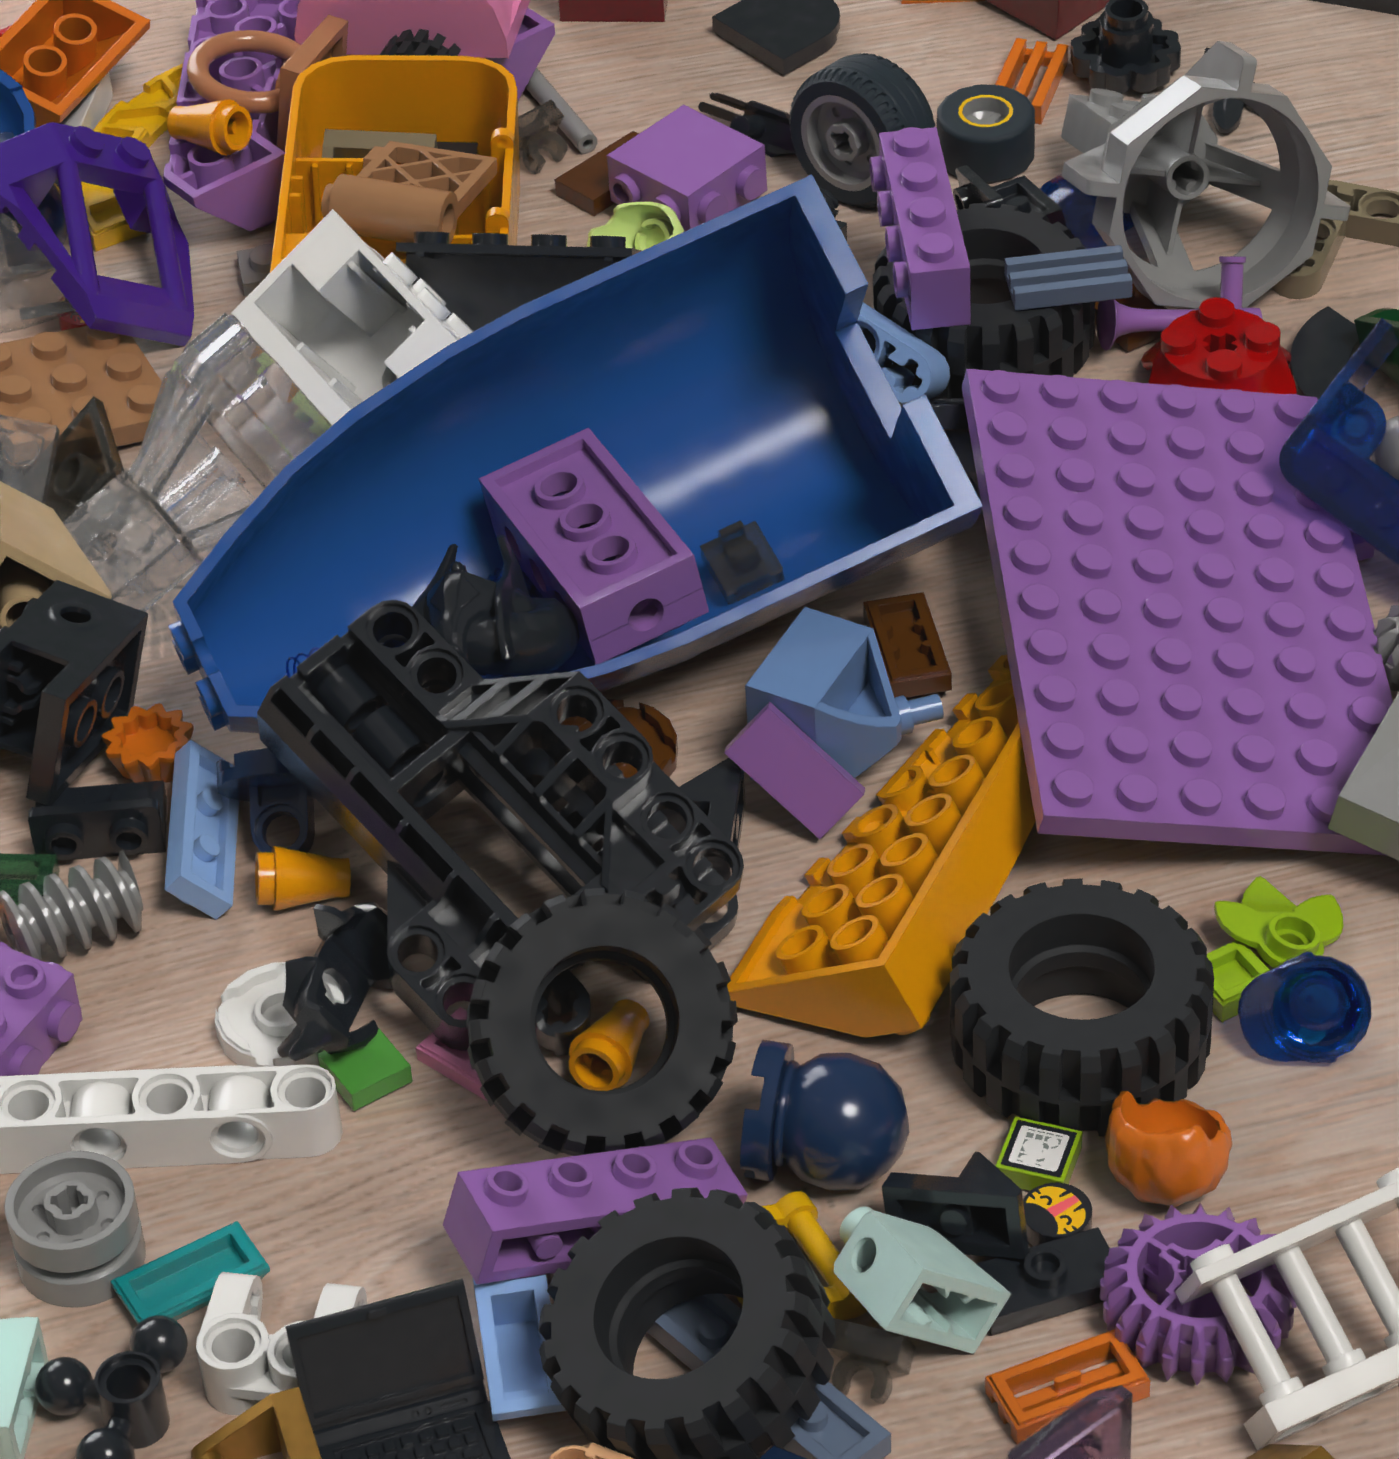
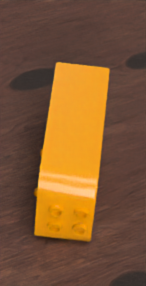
[270,55,520,394]

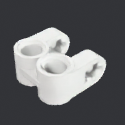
[196,1272,367,1416]

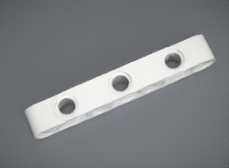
[0,1065,343,1174]

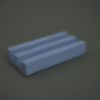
[1005,245,1133,311]

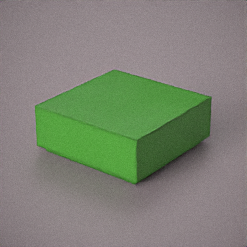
[317,1029,413,1111]

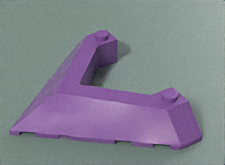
[163,0,556,231]

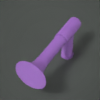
[1097,256,1262,351]

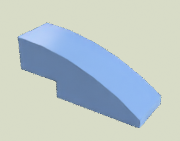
[473,1274,566,1421]

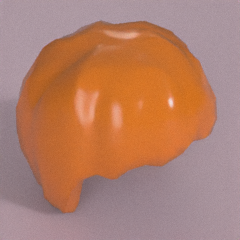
[1105,1091,1233,1207]

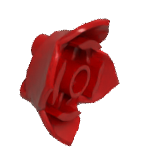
[1141,297,1297,395]

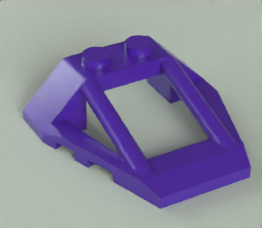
[0,122,194,347]

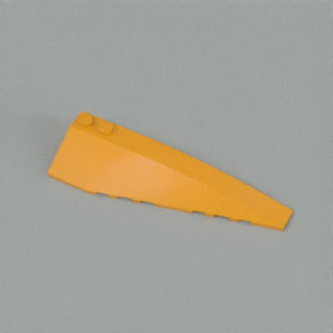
[727,654,1035,1038]

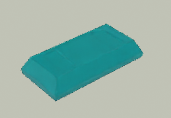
[111,1221,270,1325]

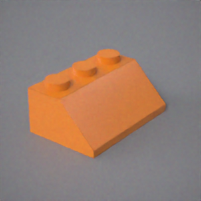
[0,0,150,128]

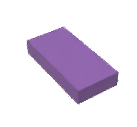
[724,702,865,839]

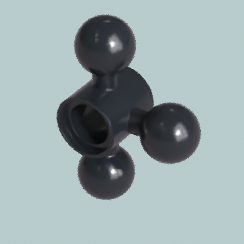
[35,1315,188,1459]

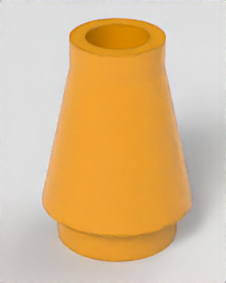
[167,99,252,155]
[255,846,351,911]
[568,999,650,1091]

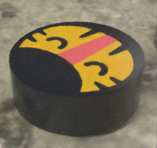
[1023,1183,1092,1246]

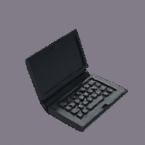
[285,1278,511,1459]

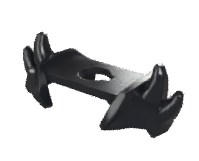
[277,902,392,1061]

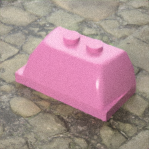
[294,0,530,58]

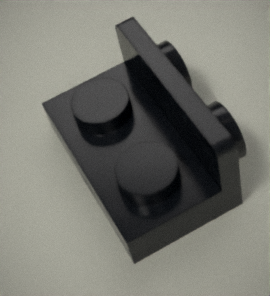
[28,780,167,862]

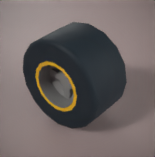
[936,85,1035,183]

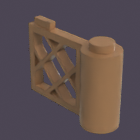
[321,141,497,244]

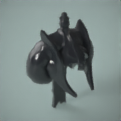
[412,535,580,676]

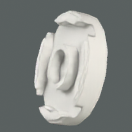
[215,962,344,1067]

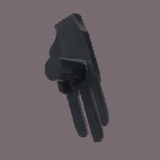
[698,93,796,158]

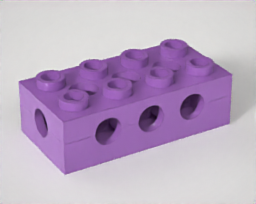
[479,428,709,665]

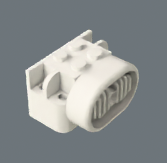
[231,209,474,425]

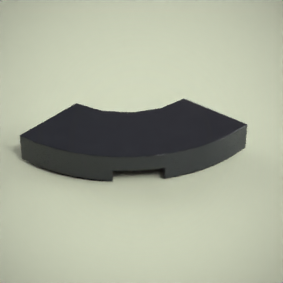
[1290,306,1365,424]

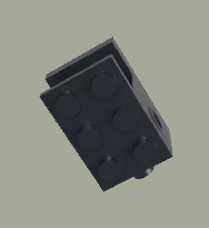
[0,580,148,806]

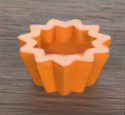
[102,703,194,783]

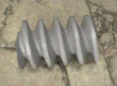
[0,850,143,960]

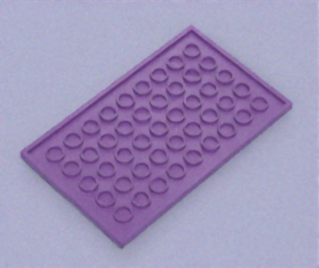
[962,369,1393,856]

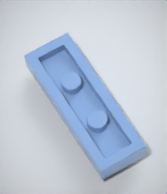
[164,740,239,920]

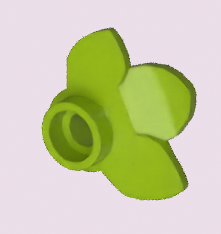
[1214,876,1344,974]

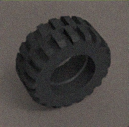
[873,203,1095,399]
[950,878,1214,1137]
[466,888,738,1156]
[538,1187,836,1459]

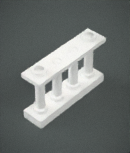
[1175,1167,1399,1451]

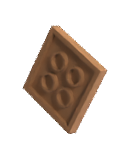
[0,326,183,468]

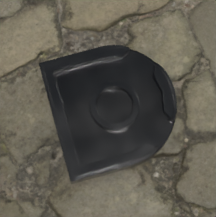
[712,0,840,75]

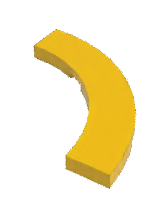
[81,63,183,252]

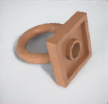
[187,14,348,152]

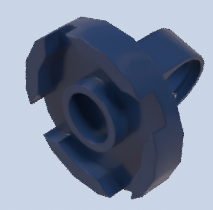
[216,748,315,853]

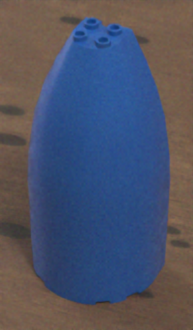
[168,174,983,736]

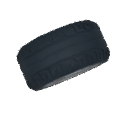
[789,53,936,208]

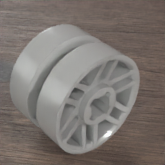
[4,1151,146,1308]

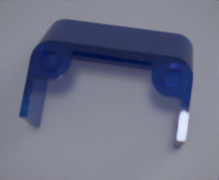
[1279,318,1399,567]

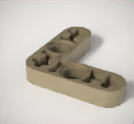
[1272,180,1399,299]

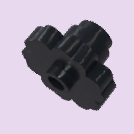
[1070,0,1181,94]

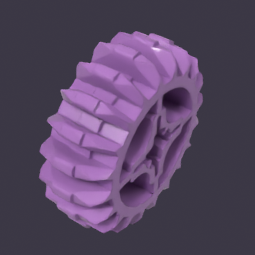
[1100,1202,1297,1385]

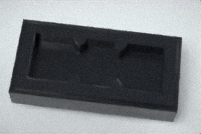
[976,1227,1109,1335]

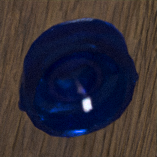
[1238,951,1372,1063]

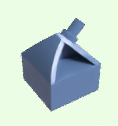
[745,607,944,781]

